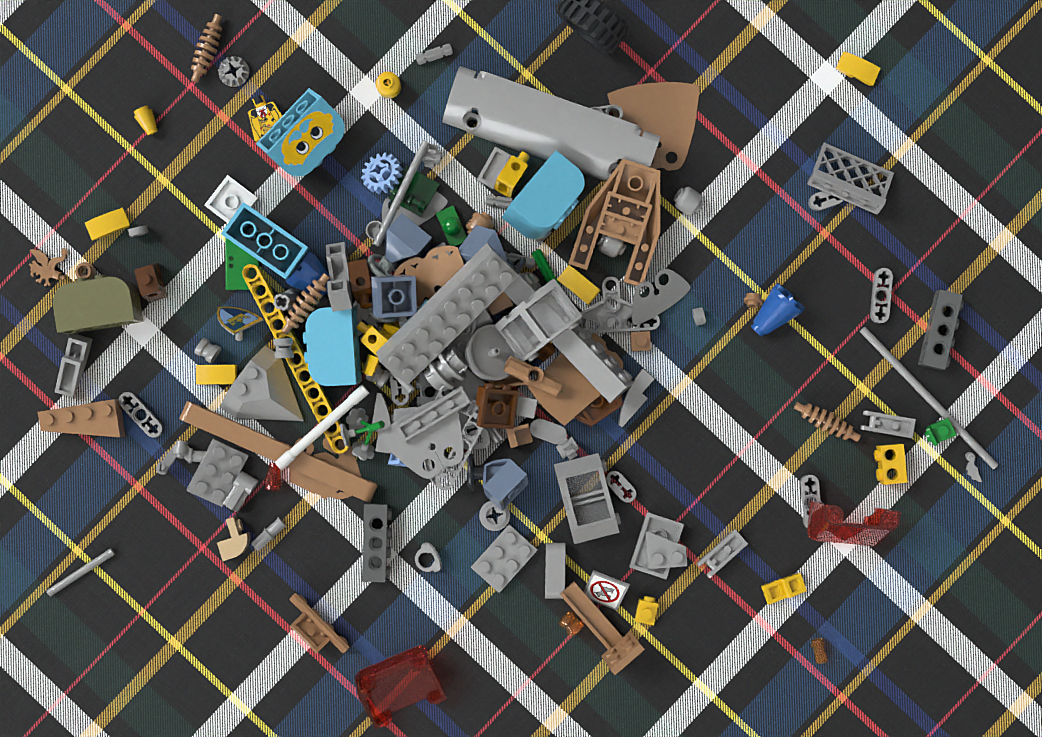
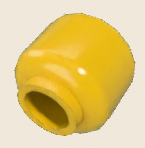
[376,72,401,98]

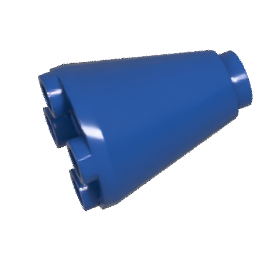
[751,283,805,337]

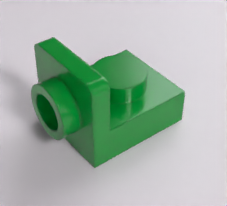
[925,417,957,446]

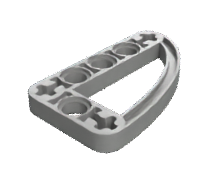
[424,387,484,490]

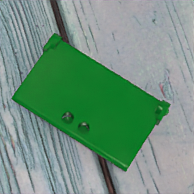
[225,237,261,291]

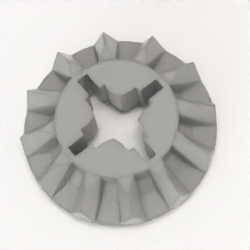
[218,56,249,87]
[479,501,510,531]

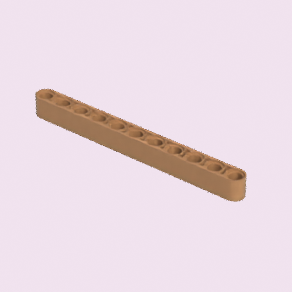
[179,401,378,503]

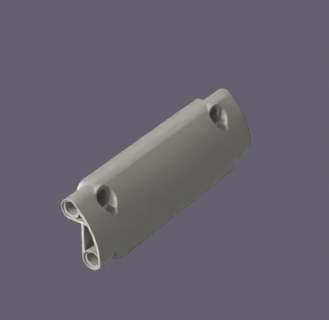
[442,66,661,182]

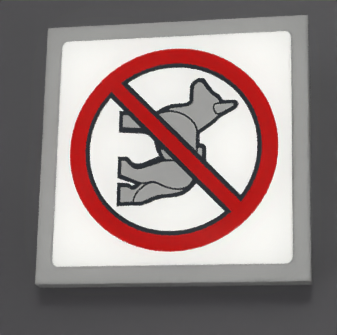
[583,570,630,610]

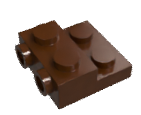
[475,383,519,429]

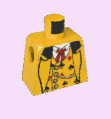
[248,95,283,143]
[356,319,392,357]

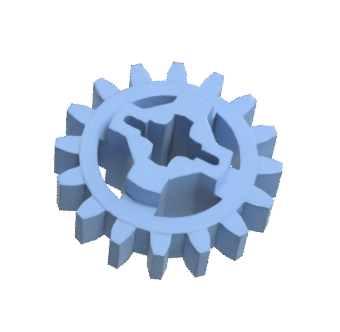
[361,153,403,194]

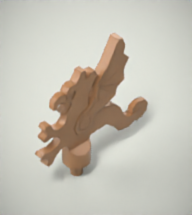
[29,248,68,287]

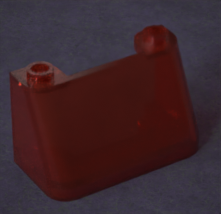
[807,501,901,546]
[355,645,447,730]

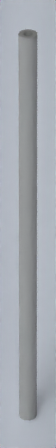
[859,327,998,469]

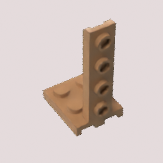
[560,582,645,675]

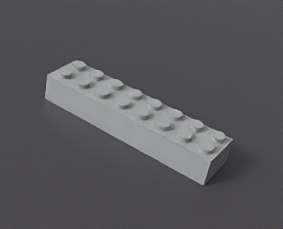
[376,243,519,385]
[504,272,634,403]

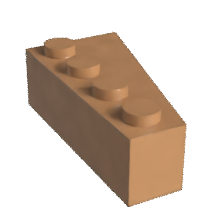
[38,399,126,437]

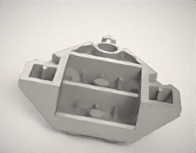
[220,345,304,421]

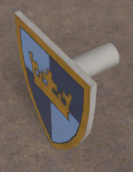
[217,307,263,341]

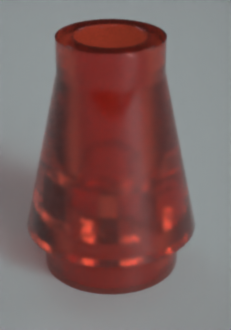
[263,463,282,491]

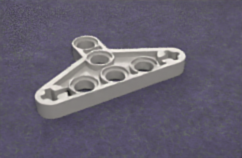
[578,277,660,333]

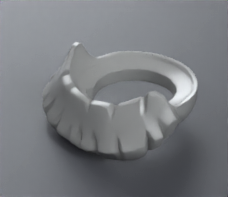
[415,542,442,572]

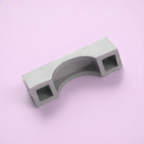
[326,242,352,312]

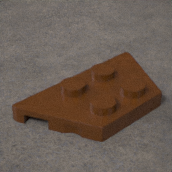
[574,394,623,427]

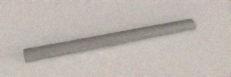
[373,140,430,247]

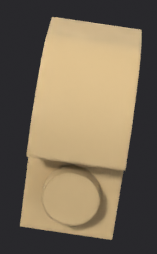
[217,516,251,561]

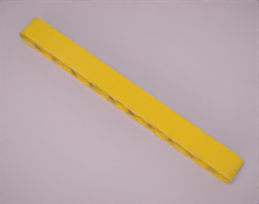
[242,264,351,453]

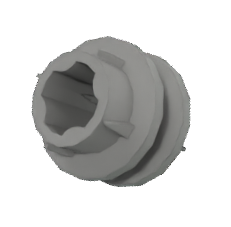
[424,346,469,391]

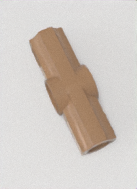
[503,356,562,396]

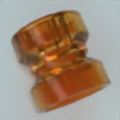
[558,610,585,637]

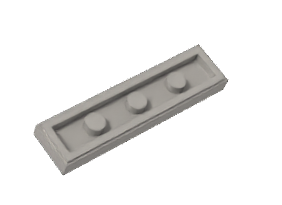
[395,386,472,443]

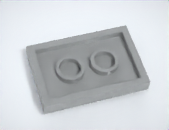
[187,438,248,507]
[629,512,684,579]
[471,524,538,593]

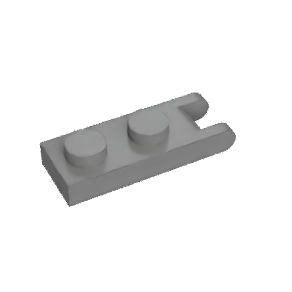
[861,411,916,438]
[696,529,748,578]

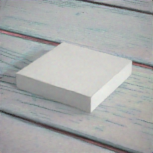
[205,175,259,223]

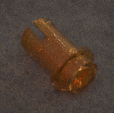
[810,638,828,664]

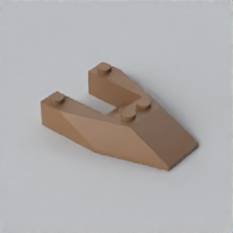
[569,159,660,288]

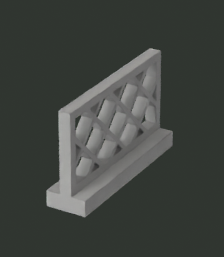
[807,143,894,214]

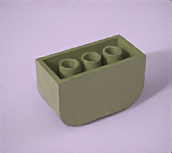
[53,274,144,334]

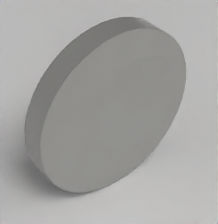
[465,324,519,381]

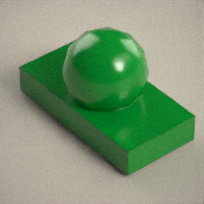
[436,206,467,247]

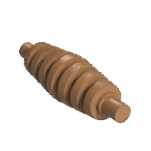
[191,14,222,83]
[281,273,330,335]
[794,402,861,442]

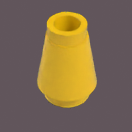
[134,105,158,135]

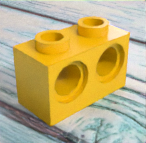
[874,444,908,485]

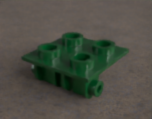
[388,166,440,217]

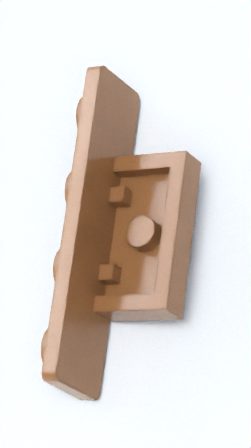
[289,593,350,654]

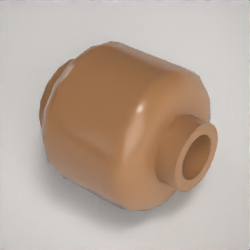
[466,211,494,234]

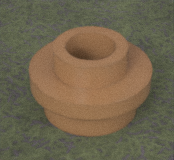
[75,262,95,279]
[744,293,763,308]

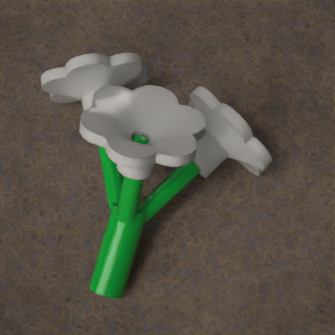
[340,408,385,460]

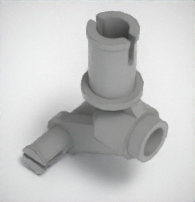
[156,441,206,475]

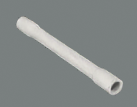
[275,385,369,470]

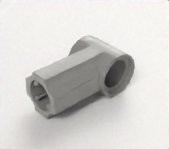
[273,288,300,312]
[223,471,259,512]

